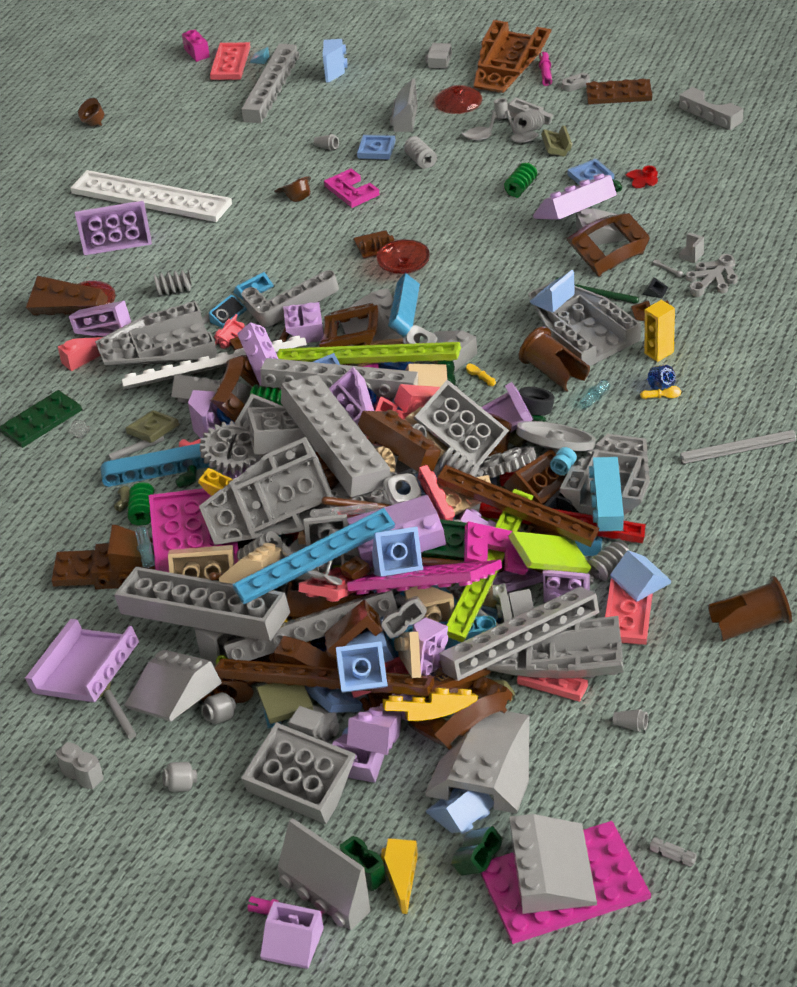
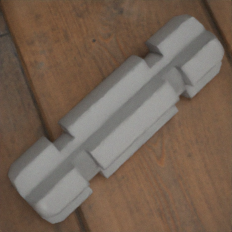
[650,837,697,867]

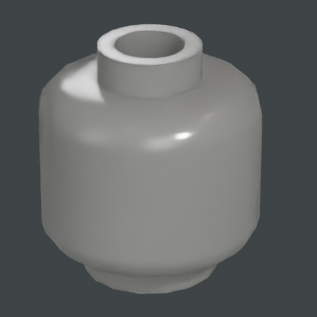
[201,692,236,724]
[162,762,197,792]

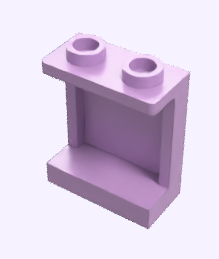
[481,382,533,433]

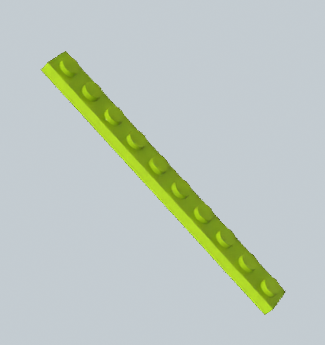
[277,342,461,365]
[446,489,533,642]

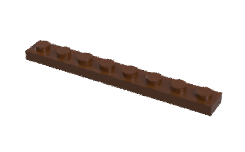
[437,465,600,547]

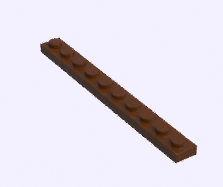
[215,658,434,697]

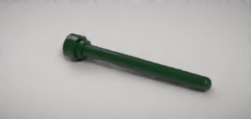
[555,277,639,304]

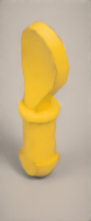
[466,364,496,386]
[640,386,681,399]

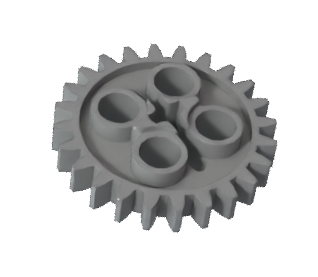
[200,421,263,475]
[478,446,537,478]

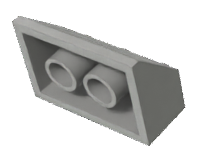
[390,79,418,132]

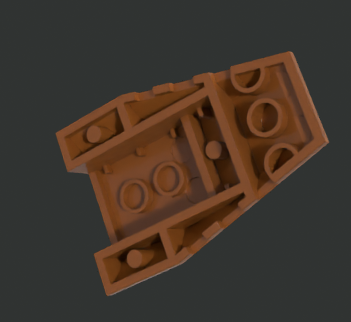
[474,20,551,93]

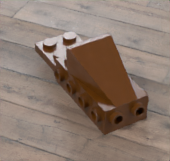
[52,525,156,590]

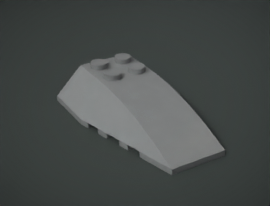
[560,434,650,515]
[199,437,338,545]
[487,616,624,679]
[425,711,529,814]

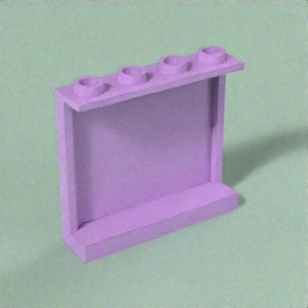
[25,619,139,702]

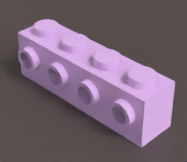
[237,323,281,389]

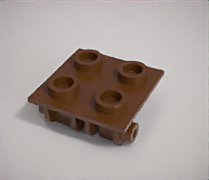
[353,230,396,258]

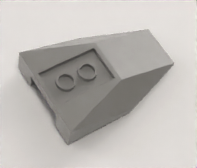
[528,280,641,366]
[95,301,217,365]

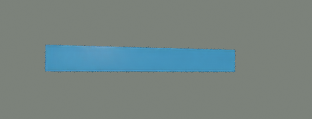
[233,508,395,605]

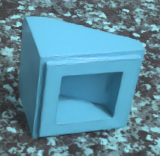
[250,47,269,64]

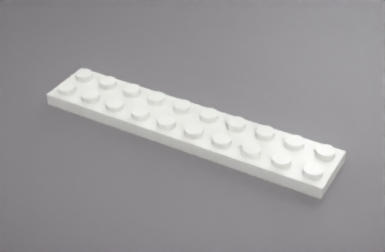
[71,170,232,222]
[122,336,307,390]

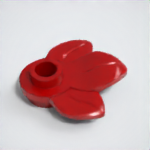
[626,165,658,188]

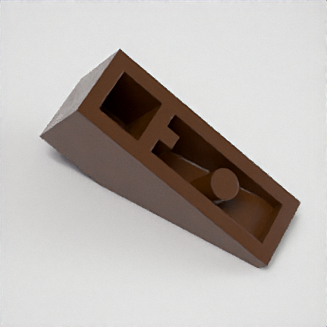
[274,635,338,668]

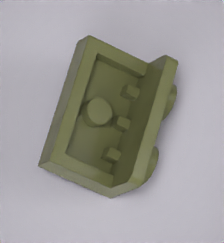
[541,126,572,157]

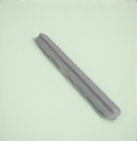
[680,430,796,464]

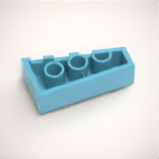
[589,457,624,531]

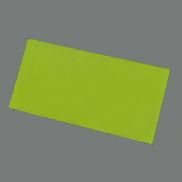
[508,531,592,573]

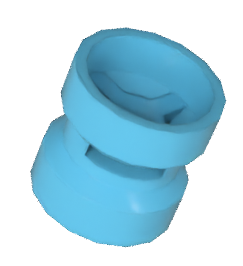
[550,447,577,475]

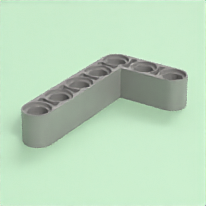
[241,270,339,327]

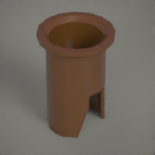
[518,326,590,392]
[708,576,792,642]

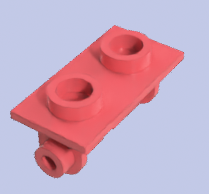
[214,315,245,349]

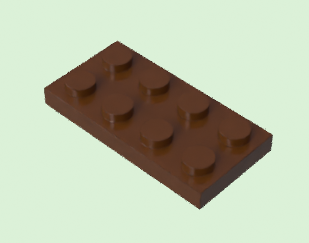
[586,78,652,105]

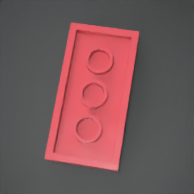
[210,42,250,80]
[298,567,367,602]
[605,578,653,645]

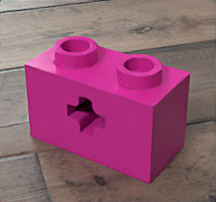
[182,30,210,62]

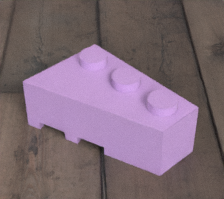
[69,301,131,336]
[329,367,374,425]
[347,703,402,755]

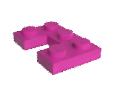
[324,169,380,208]
[464,521,528,575]

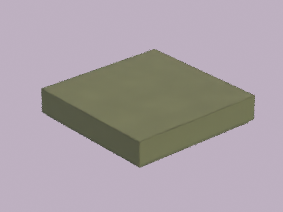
[125,410,180,443]
[257,683,313,724]

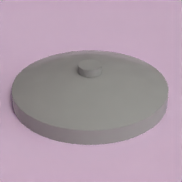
[516,421,596,453]

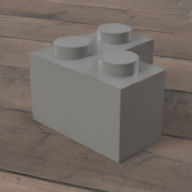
[289,705,340,743]

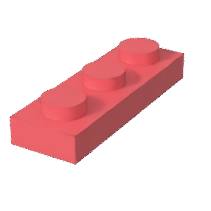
[417,465,455,521]
[517,676,588,702]

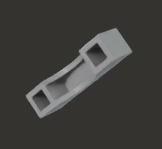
[679,87,743,130]

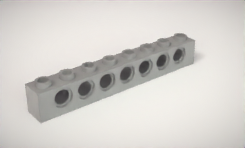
[242,44,299,123]
[260,358,418,398]
[439,587,599,681]
[224,589,398,661]

